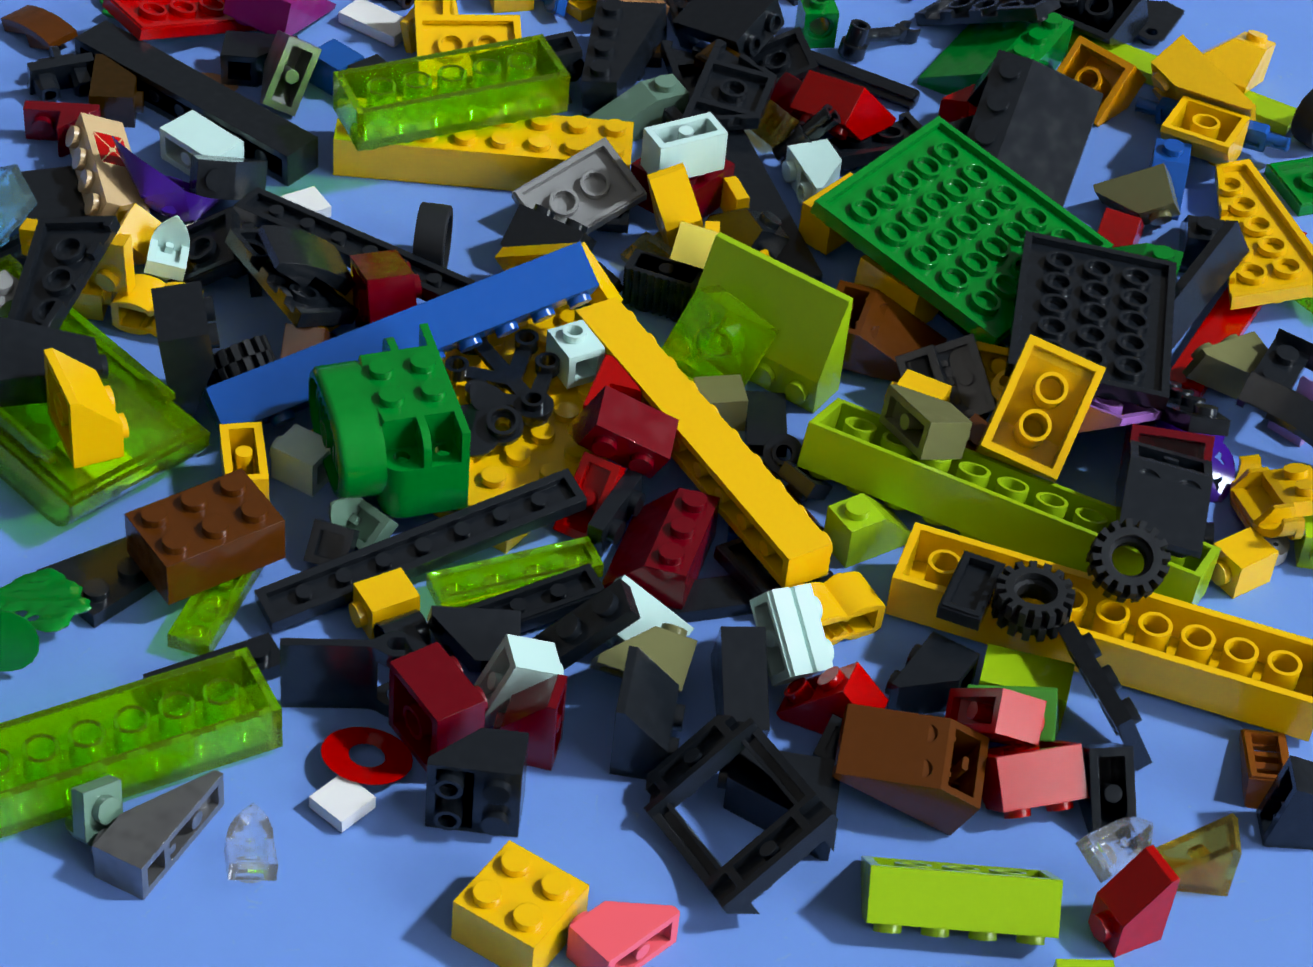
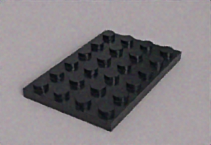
[1004,231,1177,410]

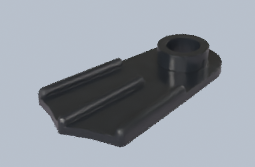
[1137,0,1184,46]

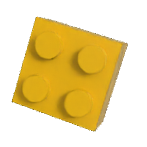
[451,840,589,967]

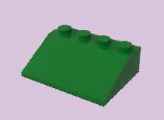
[917,12,1074,95]

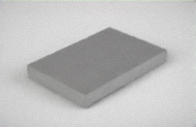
[512,137,647,234]

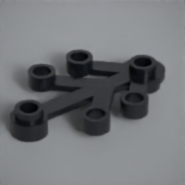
[445,329,560,427]

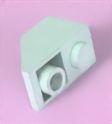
[782,139,842,204]

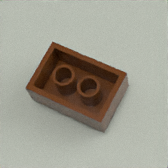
[125,468,286,605]

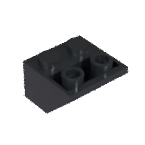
[425,727,529,837]

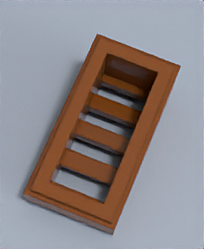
[1239,729,1289,809]

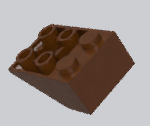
[836,280,947,382]
[832,703,990,836]

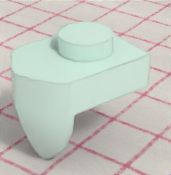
[144,215,190,282]

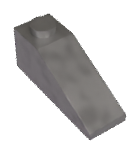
[91,770,224,900]

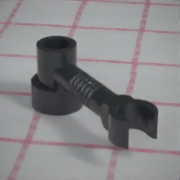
[838,19,921,62]

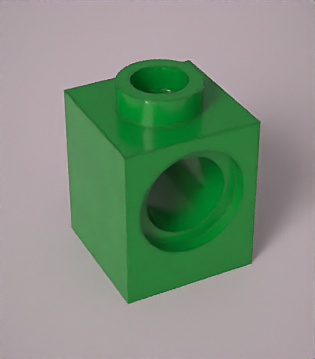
[795,0,839,49]

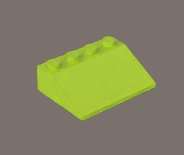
[683,232,853,413]

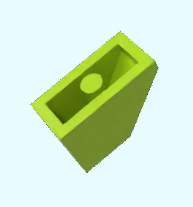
[824,493,911,568]

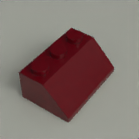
[602,487,720,610]

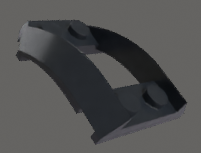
[1236,328,1313,447]
[644,715,838,914]

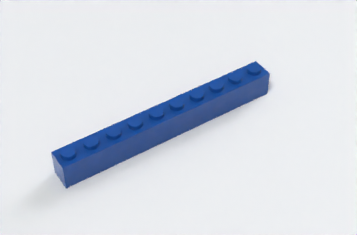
[203,241,599,435]

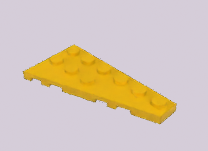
[1214,159,1313,310]

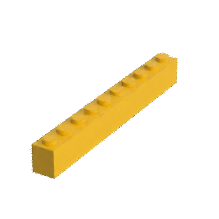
[574,297,833,588]

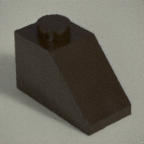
[89,54,144,128]

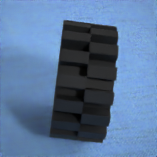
[207,334,276,387]
[1086,518,1171,603]
[991,561,1076,642]

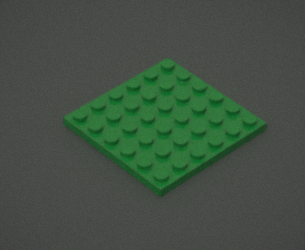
[810,116,1114,345]

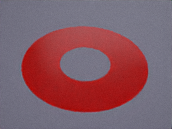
[321,727,413,785]

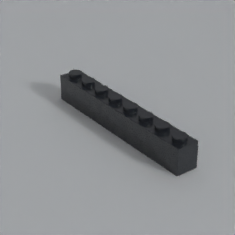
[74,20,318,186]

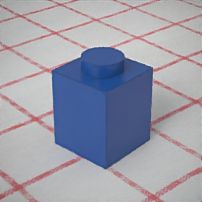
[309,39,364,100]

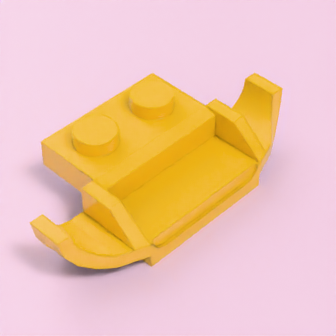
[1230,454,1313,540]

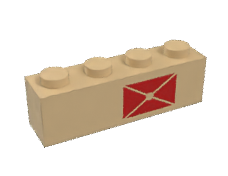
[65,112,150,216]

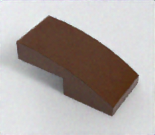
[1,5,78,50]

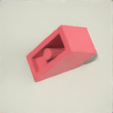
[566,901,680,967]

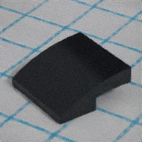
[257,225,355,296]
[895,333,996,419]

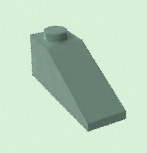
[588,73,689,141]

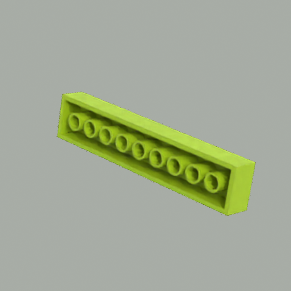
[797,398,1221,605]

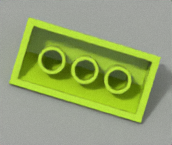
[861,856,1063,945]

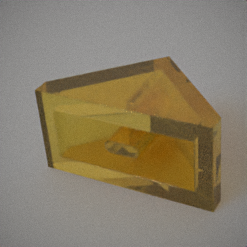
[1156,813,1242,896]

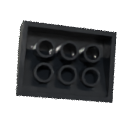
[967,50,1103,207]

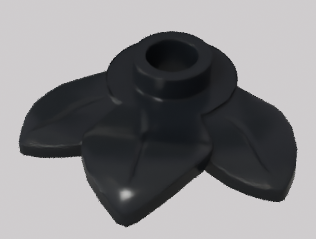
[461,381,524,457]

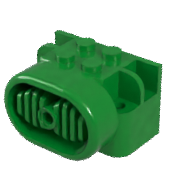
[308,323,471,518]

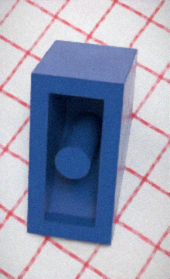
[1149,137,1192,220]

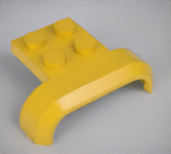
[414,0,522,99]

